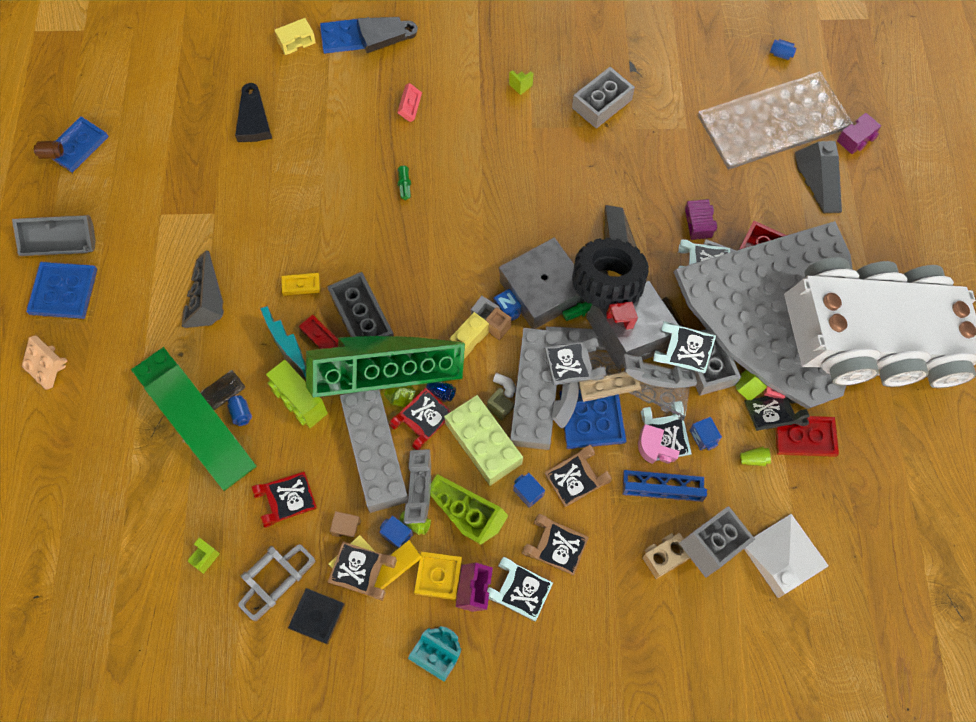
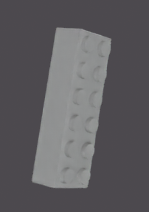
[511,328,562,450]
[340,389,408,513]

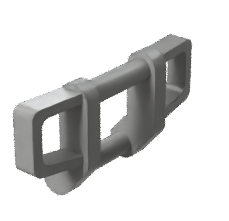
[239,545,315,621]

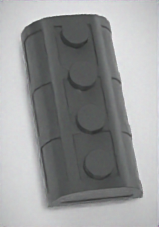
[12,215,96,256]

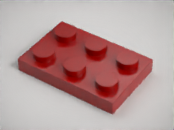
[775,416,839,457]

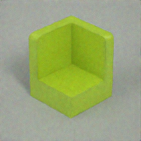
[509,70,534,95]
[735,369,767,400]
[188,538,220,574]

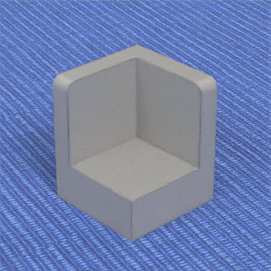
[471,296,500,320]

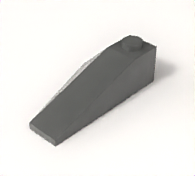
[795,141,842,213]
[604,205,637,247]
[182,250,224,328]

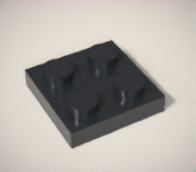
[288,588,345,645]

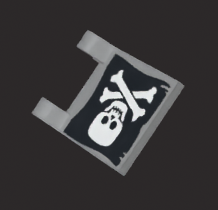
[545,338,606,385]

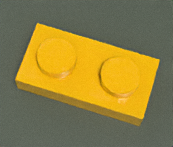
[281,273,320,296]

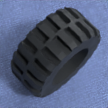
[572,238,649,310]

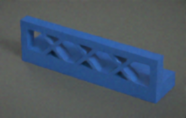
[623,470,707,502]

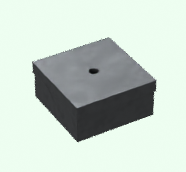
[499,237,585,329]
[586,281,678,370]

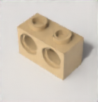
[643,533,690,579]

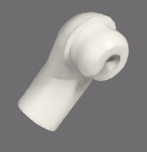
[493,373,516,398]

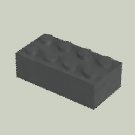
[328,272,394,337]

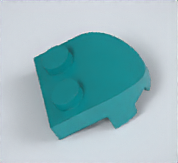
[408,626,461,682]

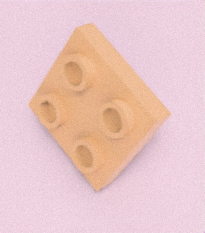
[22,335,67,390]

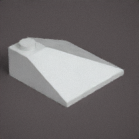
[744,514,829,598]

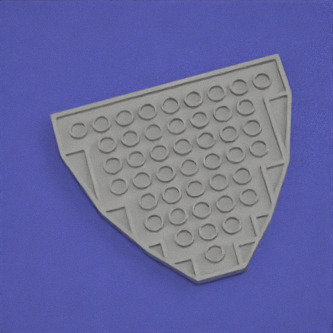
[674,221,853,409]

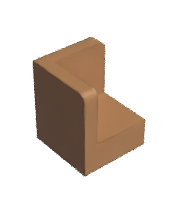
[485,307,511,341]
[330,512,361,538]

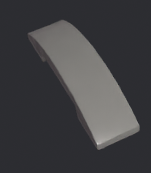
[622,354,697,388]
[552,382,579,428]
[404,449,431,524]

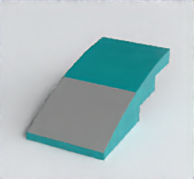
[260,306,306,381]

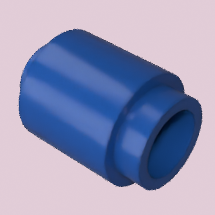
[770,39,797,60]
[227,395,252,426]

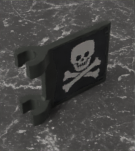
[744,396,810,431]

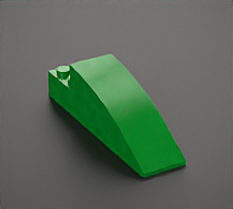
[306,336,465,397]
[131,347,257,491]

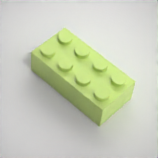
[445,395,523,486]

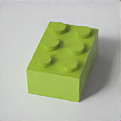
[266,359,328,428]

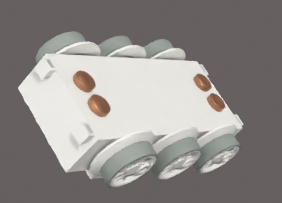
[784,257,976,388]

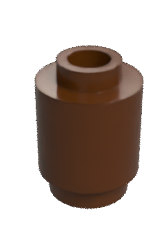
[34,140,64,159]

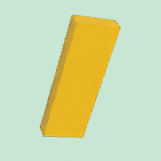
[374,540,423,589]

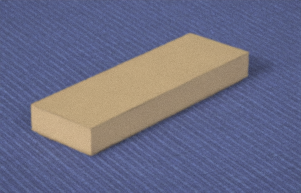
[579,371,641,402]

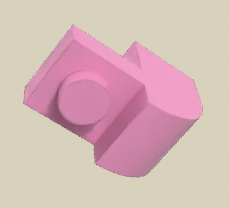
[638,424,680,464]

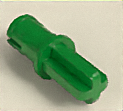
[397,166,411,200]
[562,302,592,321]

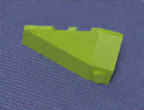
[430,474,508,545]

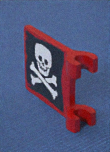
[389,388,452,450]
[252,471,317,528]

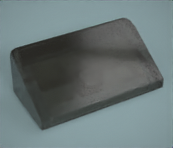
[201,370,245,410]

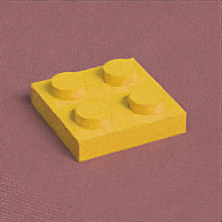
[414,552,462,600]

